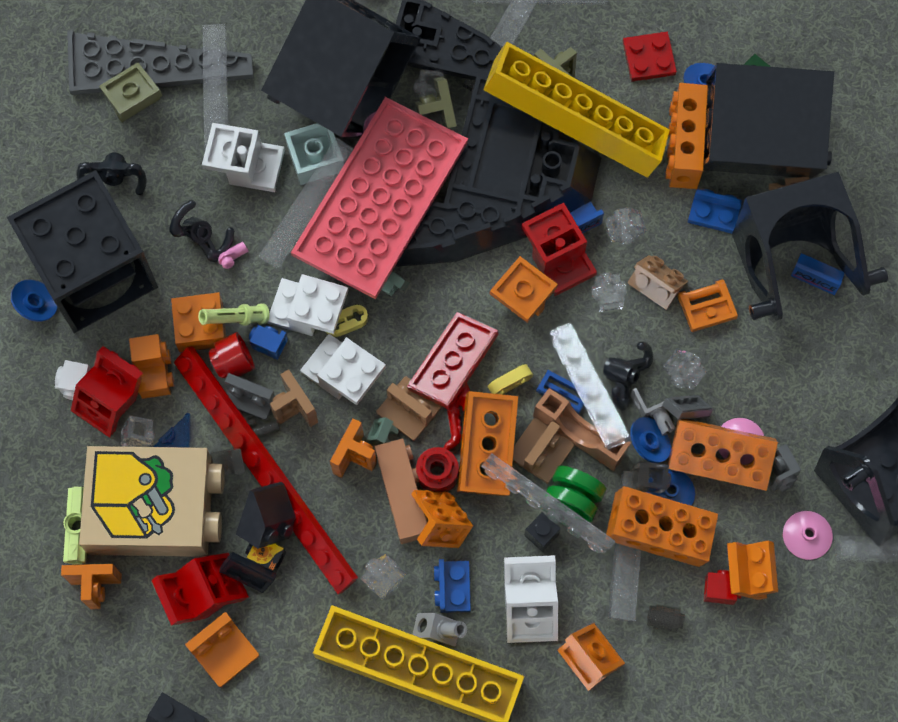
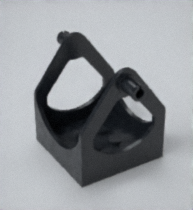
[732,172,888,321]
[814,398,898,547]

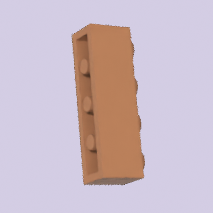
[375,439,429,544]

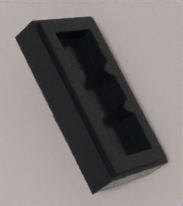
[219,552,276,593]

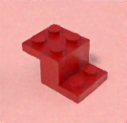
[522,203,597,296]
[71,346,143,438]
[151,553,249,626]

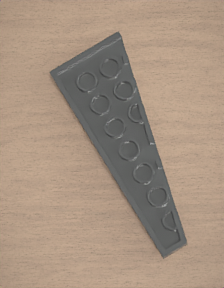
[67,31,254,95]

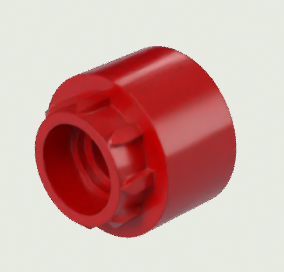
[209,332,255,378]
[416,447,459,492]

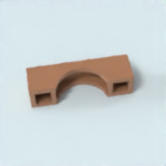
[533,388,631,471]

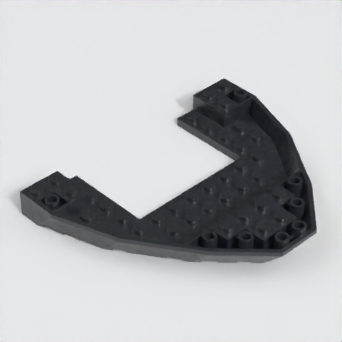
[395,0,601,267]

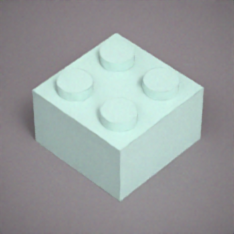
[284,123,344,185]

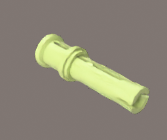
[198,303,270,326]

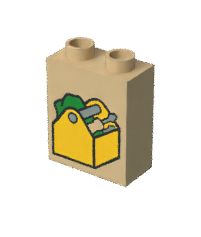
[79,446,225,557]

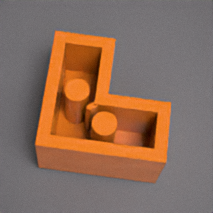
[129,334,174,399]

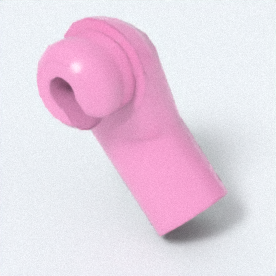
[218,241,249,269]

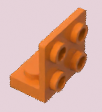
[411,490,473,548]
[185,612,259,687]

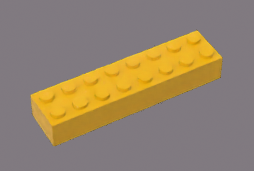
[483,42,670,178]
[313,605,524,722]

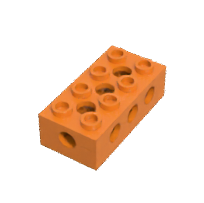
[666,83,708,189]
[457,391,518,496]
[668,419,778,491]
[605,486,718,567]

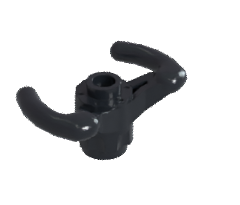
[76,152,147,195]
[169,200,235,262]
[603,342,653,411]

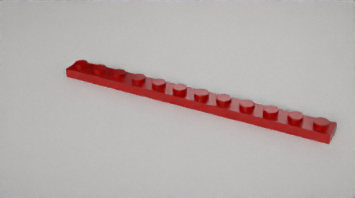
[174,346,358,594]

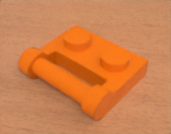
[677,279,738,332]

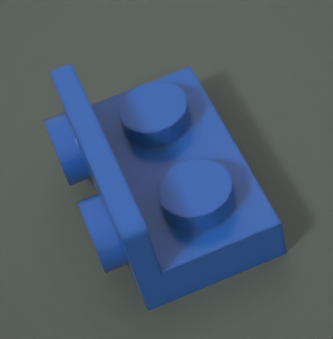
[688,189,742,234]
[434,559,471,613]

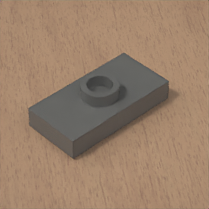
[662,395,713,420]

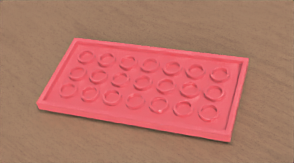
[291,97,468,299]

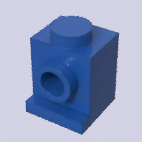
[249,325,288,360]

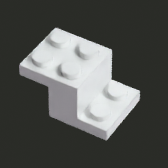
[202,123,285,192]
[267,274,348,336]
[300,334,386,405]
[504,556,558,643]

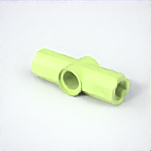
[63,487,87,564]

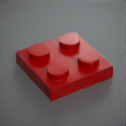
[622,31,677,82]

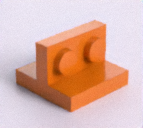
[490,256,558,323]
[330,418,377,478]
[727,540,778,600]
[61,564,122,609]
[557,623,625,691]

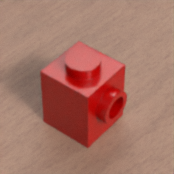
[704,570,741,605]

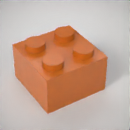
[171,292,226,352]

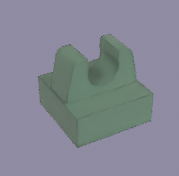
[381,271,410,296]
[366,417,399,445]

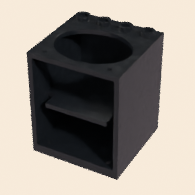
[261,0,421,137]
[703,63,835,178]
[7,170,159,333]

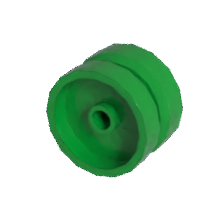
[543,466,607,523]

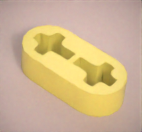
[326,305,368,337]
[488,364,533,395]

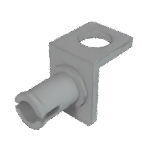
[630,388,676,436]
[413,613,467,646]

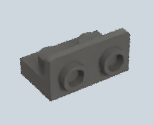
[225,373,275,420]
[771,444,801,492]

